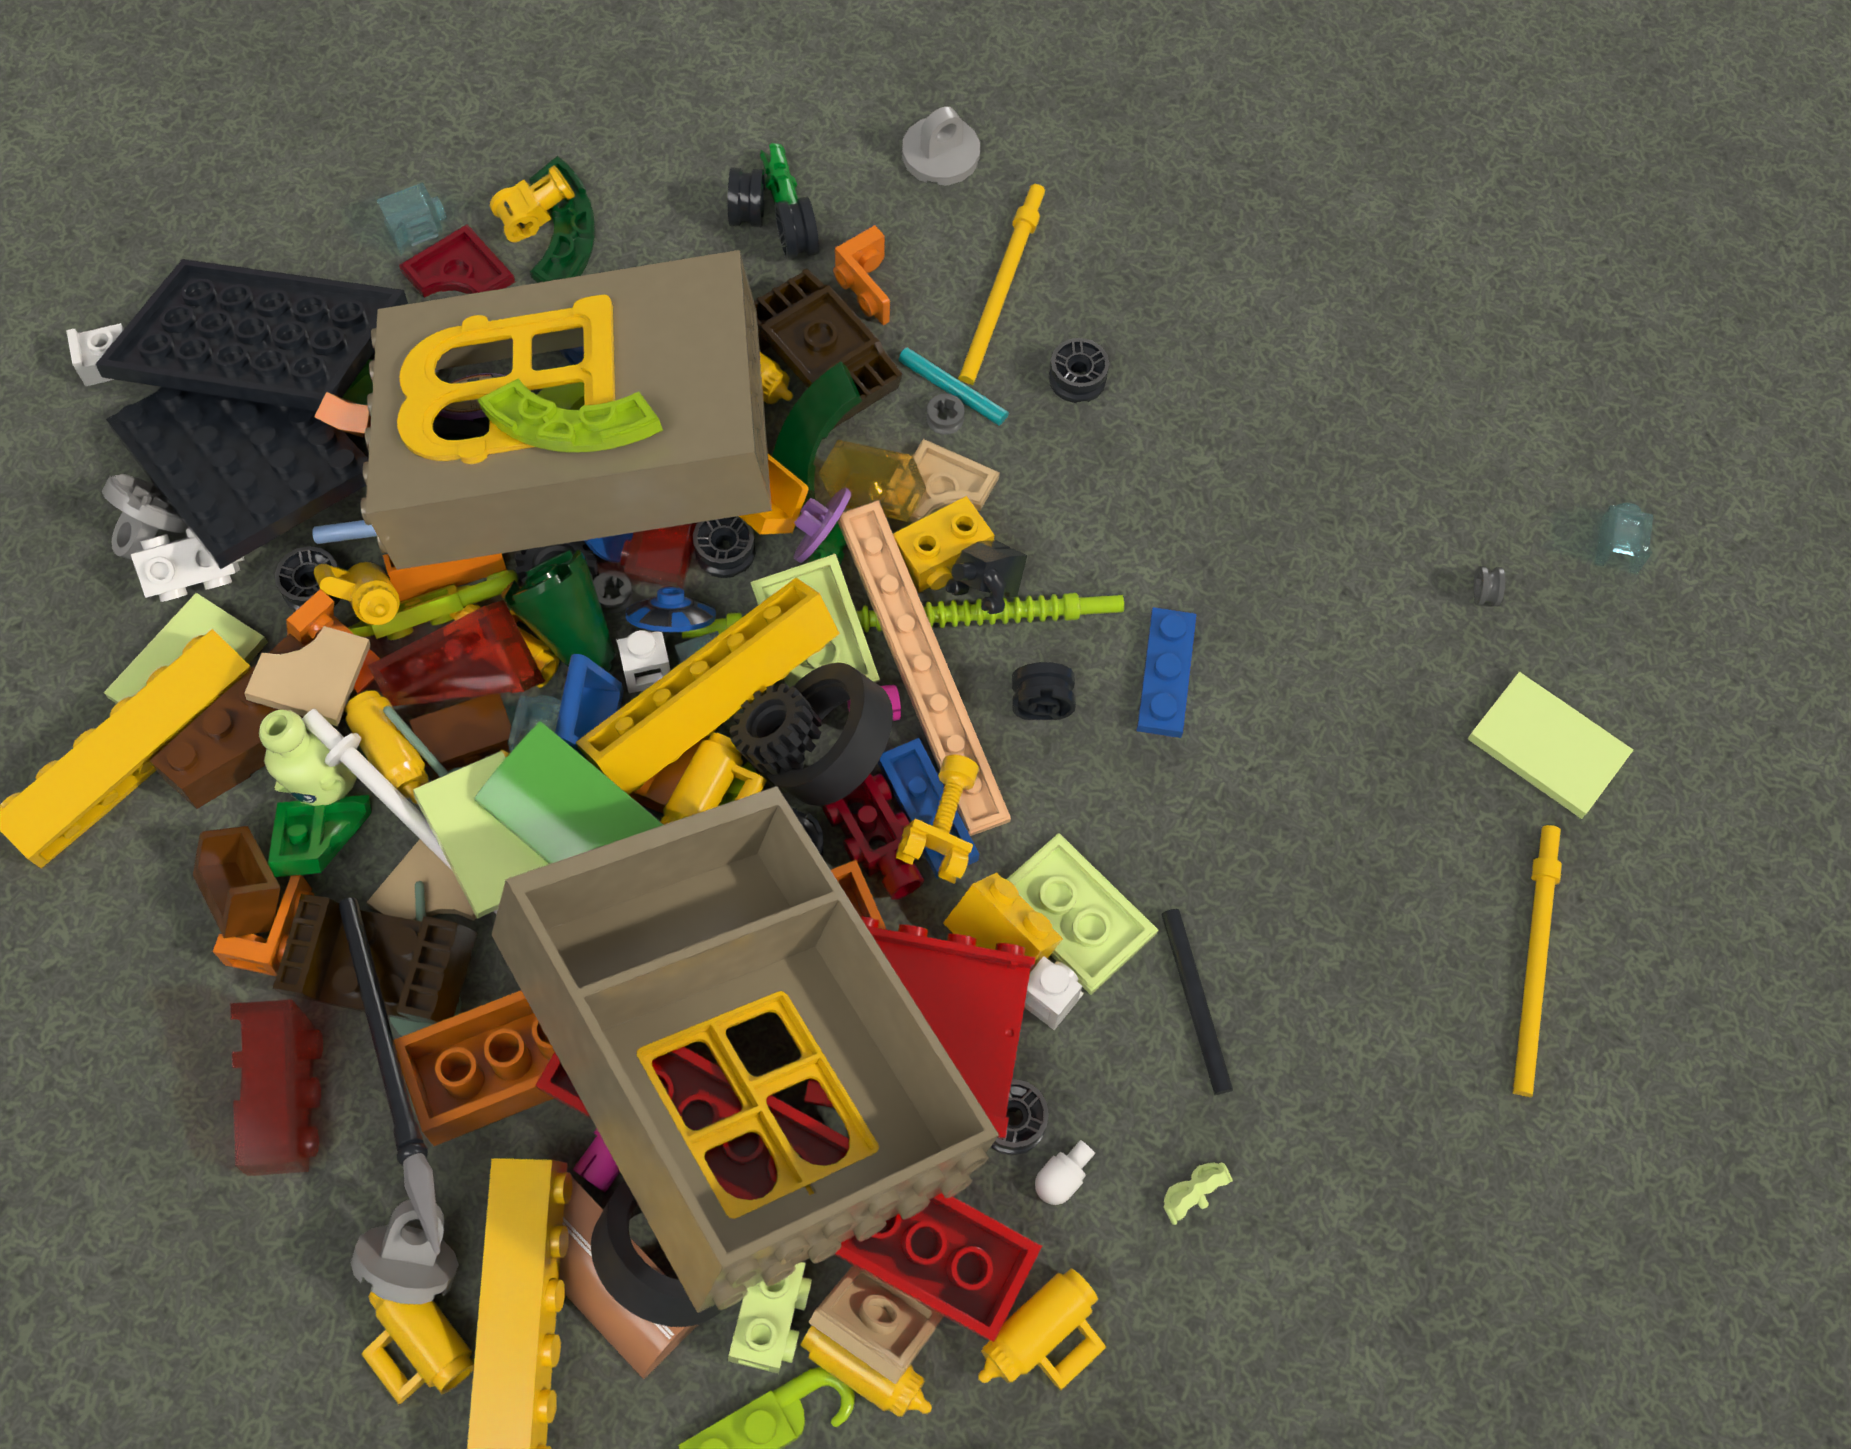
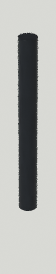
[1161,909,1233,1095]

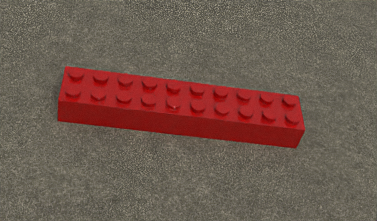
[535,1047,1042,1342]

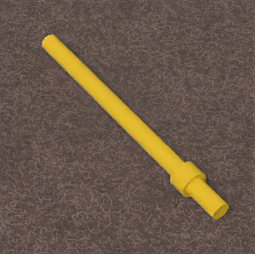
[958,184,1045,385]
[1513,825,1562,1097]

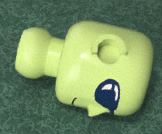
[259,709,357,806]

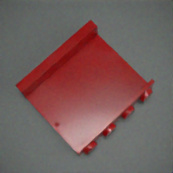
[805,916,1036,1139]

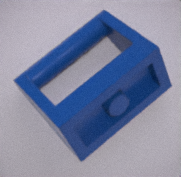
[555,654,624,759]

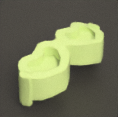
[1164,1163,1233,1225]

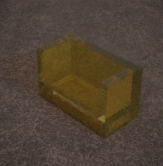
[819,440,927,522]

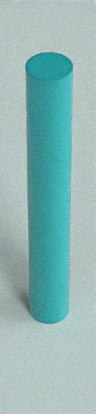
[898,347,1009,426]

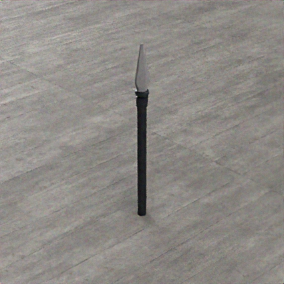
[338,898,440,1255]

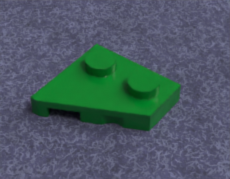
[268,795,371,877]

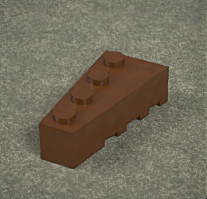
[150,634,358,809]

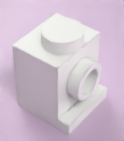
[66,323,124,386]
[617,631,671,694]
[1024,956,1084,1030]

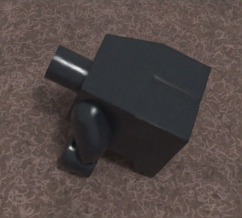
[946,540,1027,614]

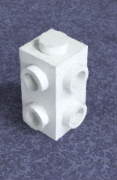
[131,528,244,602]

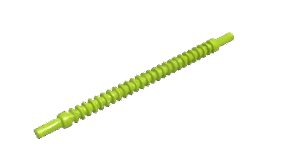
[682,593,1124,639]

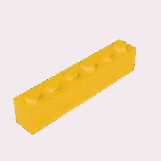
[575,578,840,795]
[0,629,251,868]
[467,1158,573,1449]

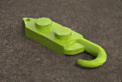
[348,570,518,640]
[678,1367,855,1449]

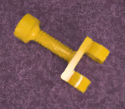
[896,754,979,884]

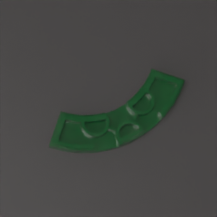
[529,156,595,283]
[772,361,862,535]

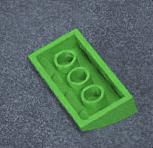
[474,721,664,864]

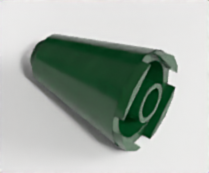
[501,549,616,672]

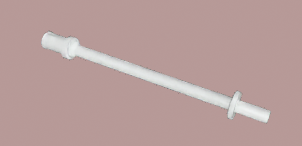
[302,709,498,914]

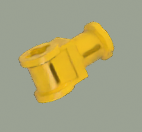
[490,165,575,243]

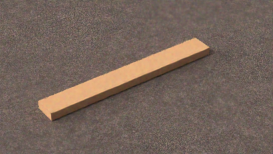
[838,500,1011,836]

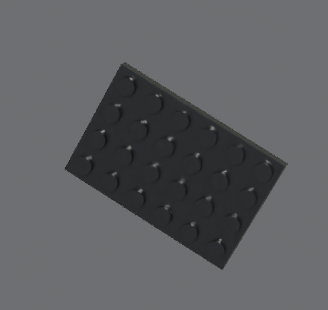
[95,259,408,411]
[106,387,369,569]

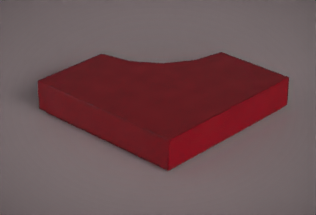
[399,224,515,298]

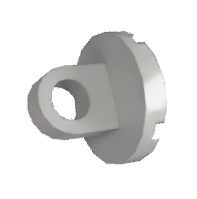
[902,106,980,185]
[102,474,188,560]
[350,1200,459,1304]

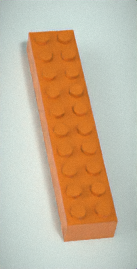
[394,860,887,1146]

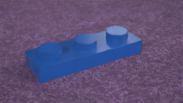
[1137,607,1197,738]
[878,738,979,879]

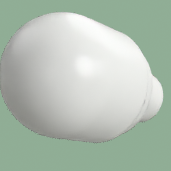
[1035,1140,1095,1205]

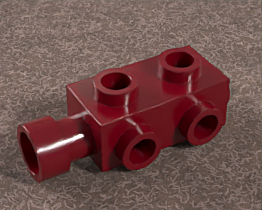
[822,773,924,900]

